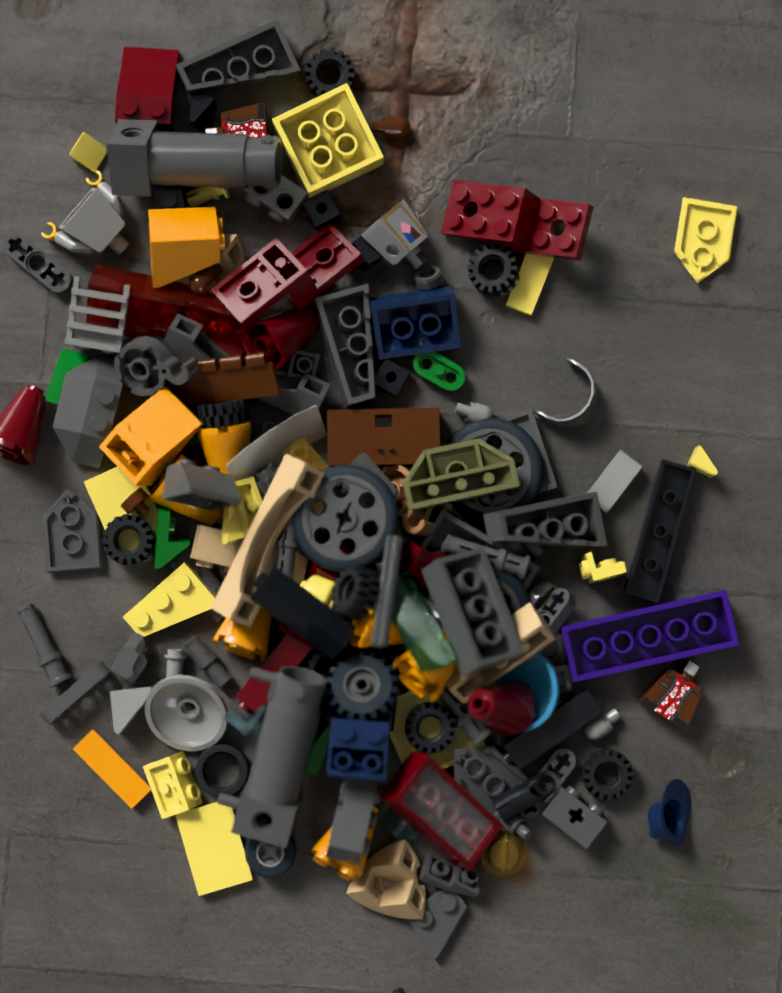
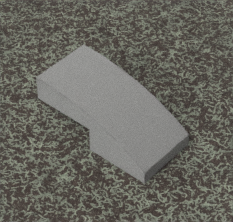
[587,449,642,513]

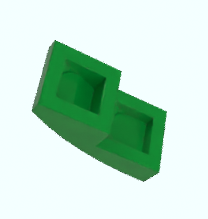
[45,348,90,404]

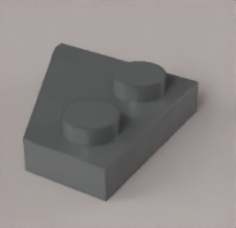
[408,889,467,959]

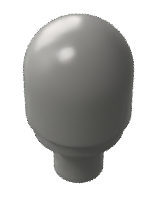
[454,402,494,423]
[584,708,621,740]

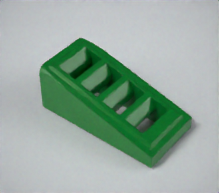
[306,724,331,776]

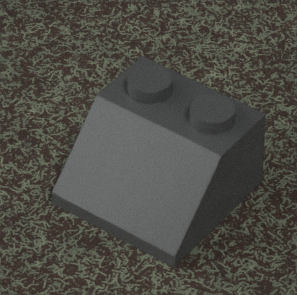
[162,460,241,511]

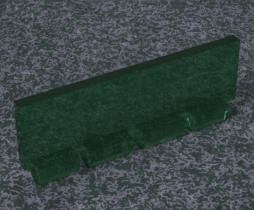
[377,570,457,673]

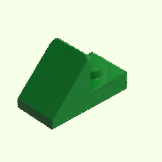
[153,507,190,569]

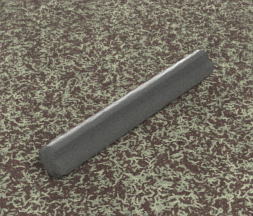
[371,535,403,648]

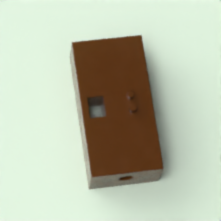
[327,408,440,468]

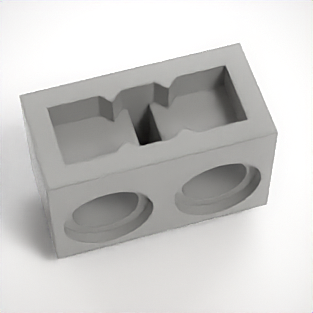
[242,175,308,225]

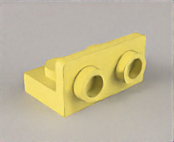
[579,552,627,585]
[143,751,202,819]

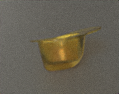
[481,820,527,878]

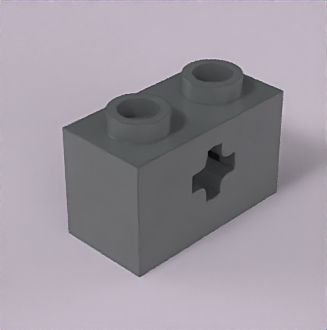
[541,785,607,849]

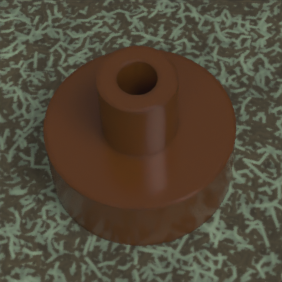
[121,488,150,517]

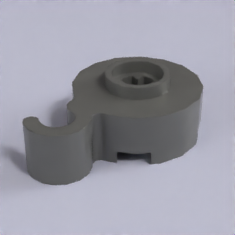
[114,336,199,396]

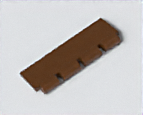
[172,352,281,405]

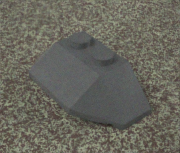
[52,354,123,468]

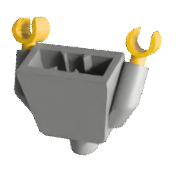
[41,170,129,255]

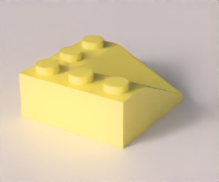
[272,83,384,199]

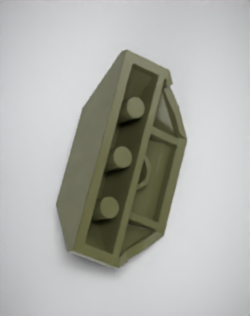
[402,438,520,511]

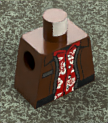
[206,103,268,138]
[637,659,703,731]

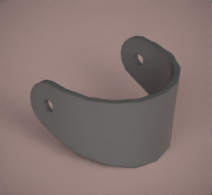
[534,358,600,428]

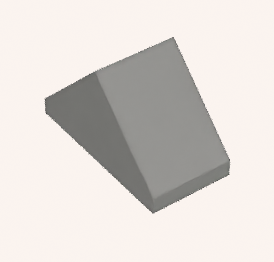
[110,686,153,735]

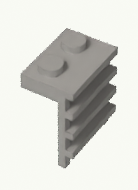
[64,276,131,354]

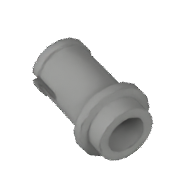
[164,648,187,678]

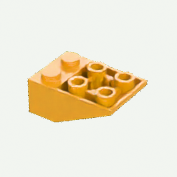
[99,386,203,486]

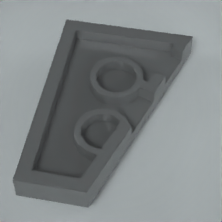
[505,408,558,496]

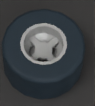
[245,835,297,878]

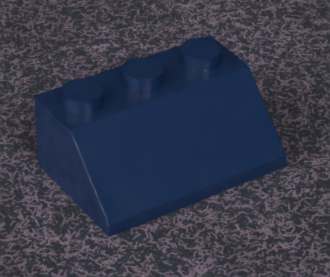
[370,286,461,360]

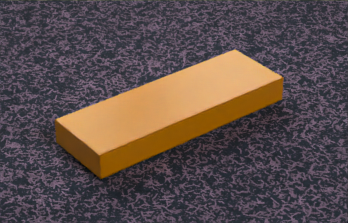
[73,729,151,809]

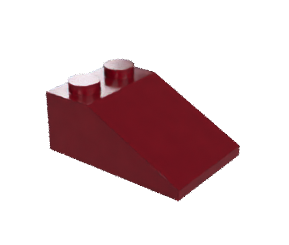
[115,47,179,132]

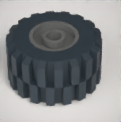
[326,651,398,722]

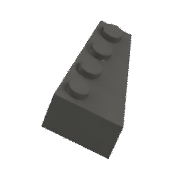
[176,19,301,95]
[312,283,375,409]
[483,492,607,548]
[325,762,388,865]

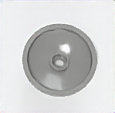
[145,675,228,751]

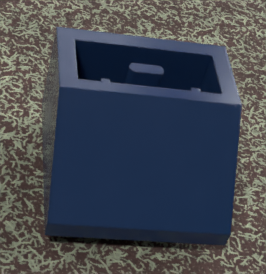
[327,718,389,781]

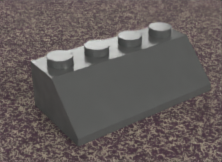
[421,547,525,677]

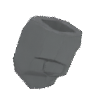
[110,633,149,684]

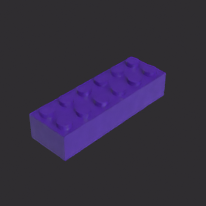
[559,590,739,682]

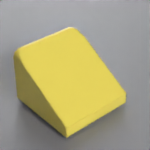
[69,132,107,173]
[687,445,718,478]

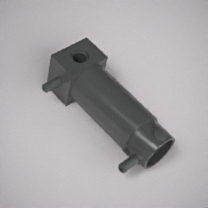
[106,119,282,197]
[217,666,327,848]

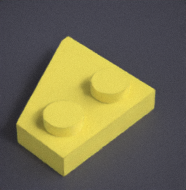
[222,476,263,545]

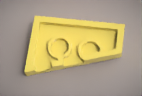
[123,562,216,637]

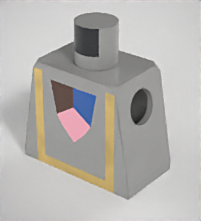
[362,199,428,269]

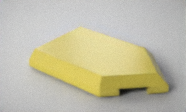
[674,197,738,283]

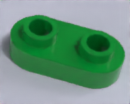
[413,352,465,392]

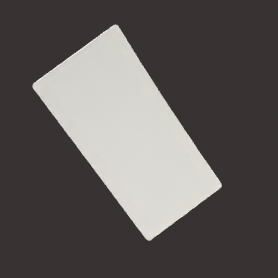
[226,405,327,482]

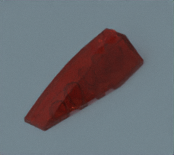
[86,265,245,338]

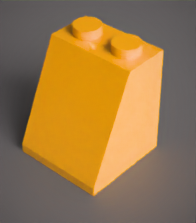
[148,207,225,288]

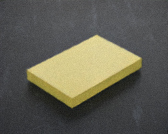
[84,467,158,551]
[175,802,253,896]

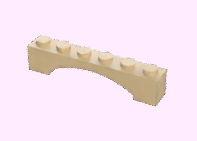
[211,454,325,627]

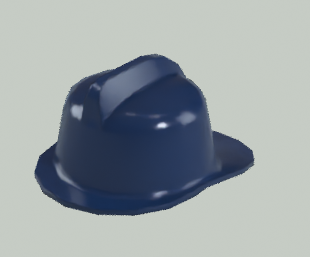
[648,779,691,846]

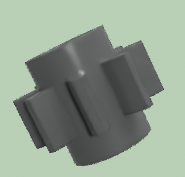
[254,463,279,496]

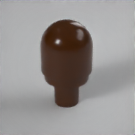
[372,116,410,138]
[189,264,223,295]

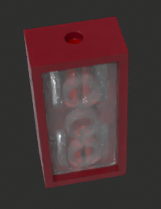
[378,751,503,871]

